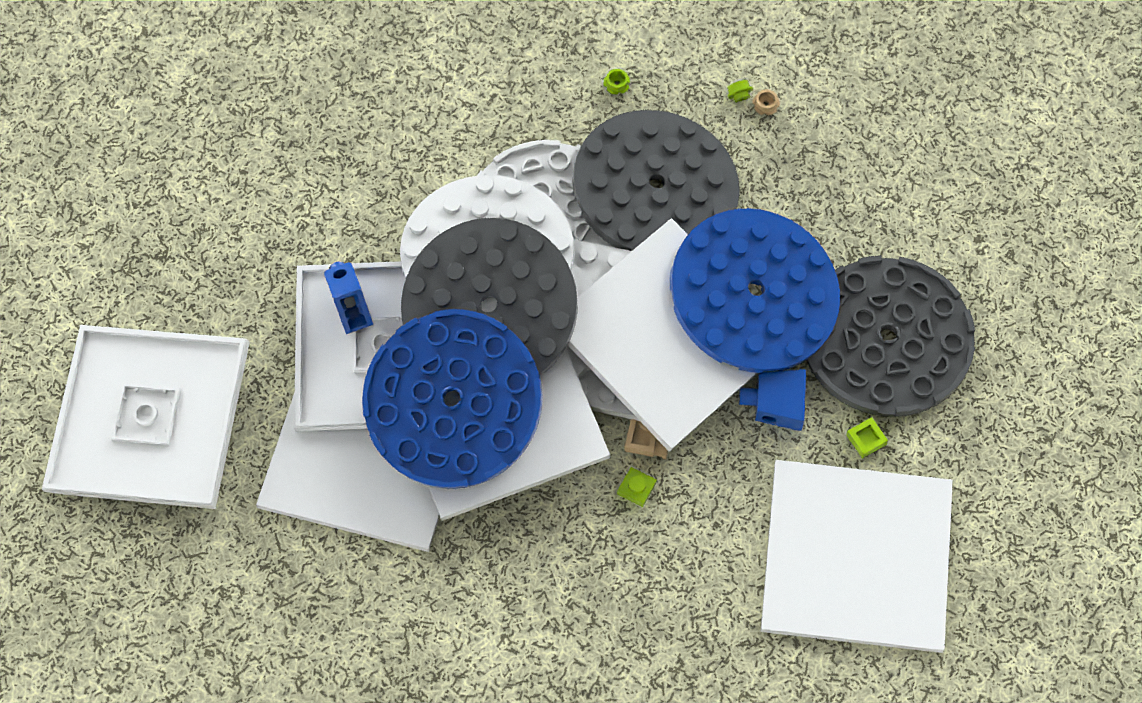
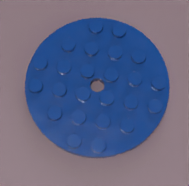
[670,208,840,373]
[362,309,542,489]

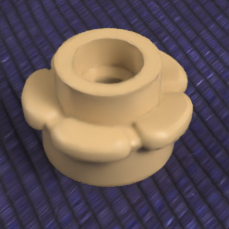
[753,89,780,116]

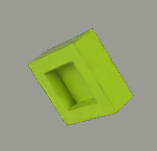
[846,417,888,459]
[617,467,657,507]

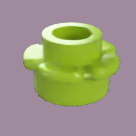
[603,69,630,95]
[727,80,753,102]

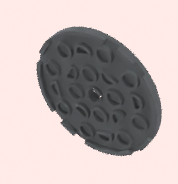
[572,110,740,251]
[401,218,578,375]
[806,255,975,417]

